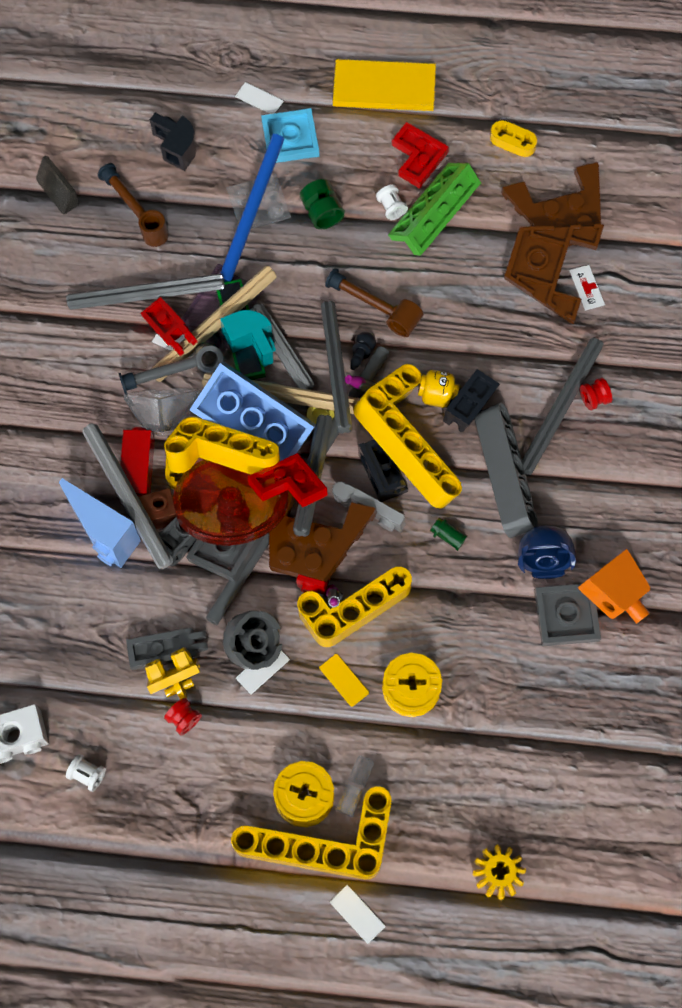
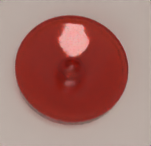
[173,459,289,546]

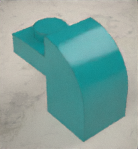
[220,310,276,367]

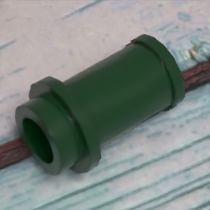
[430,517,468,551]

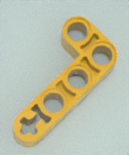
[164,417,280,474]
[297,567,412,647]

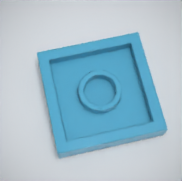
[261,108,320,163]

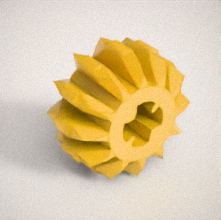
[472,845,526,900]

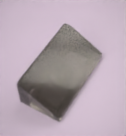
[36,156,79,214]

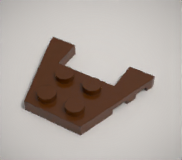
[501,162,601,246]
[504,224,604,324]
[269,490,377,583]

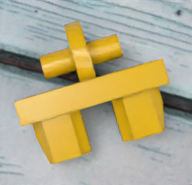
[145,647,200,699]

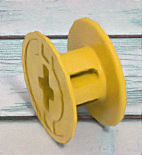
[382,652,442,717]
[273,761,334,827]

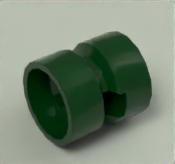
[299,179,345,230]

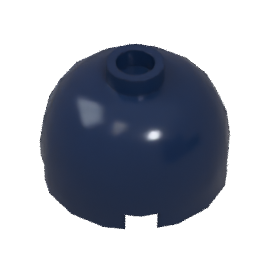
[518,525,576,579]

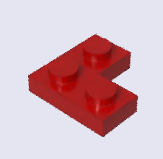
[392,122,449,189]
[248,453,328,508]

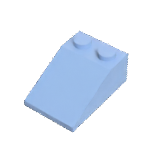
[59,478,141,568]

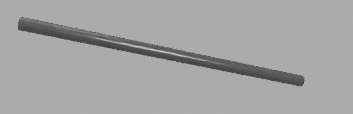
[205,347,390,625]

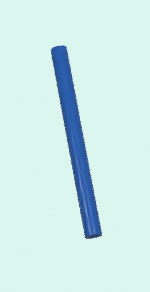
[220,134,285,282]

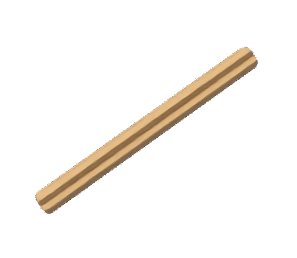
[151,266,276,382]
[202,373,360,414]

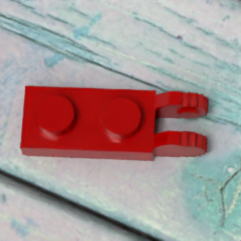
[140,297,198,356]

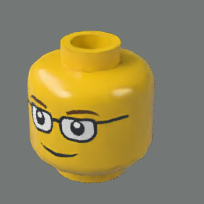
[418,369,459,408]

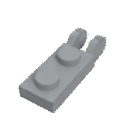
[332,481,406,533]

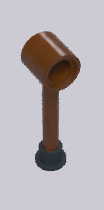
[98,163,169,247]
[325,268,424,337]

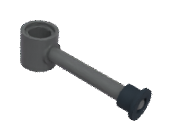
[118,342,224,394]

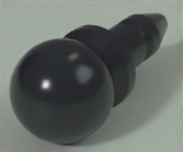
[350,332,376,370]

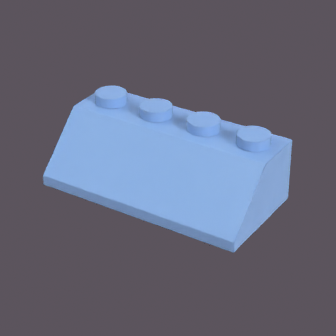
[190,362,316,461]

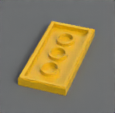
[333,59,436,111]

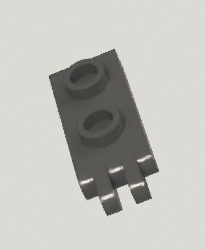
[126,628,208,671]

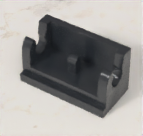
[443,369,500,432]
[358,439,408,502]

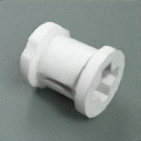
[376,185,408,220]
[66,754,106,792]

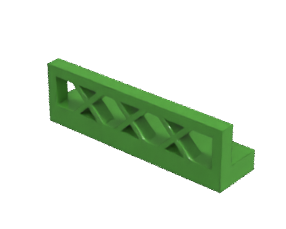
[388,163,481,256]

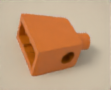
[578,549,650,624]

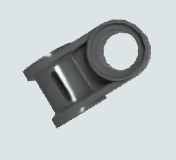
[159,511,203,567]

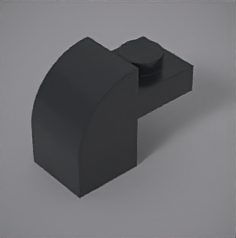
[149,113,197,171]

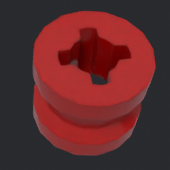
[580,377,612,411]
[164,698,202,736]

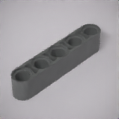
[475,403,538,538]

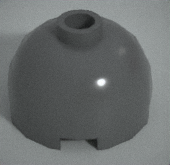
[222,611,282,670]

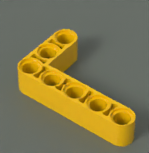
[353,364,462,509]
[231,786,391,880]

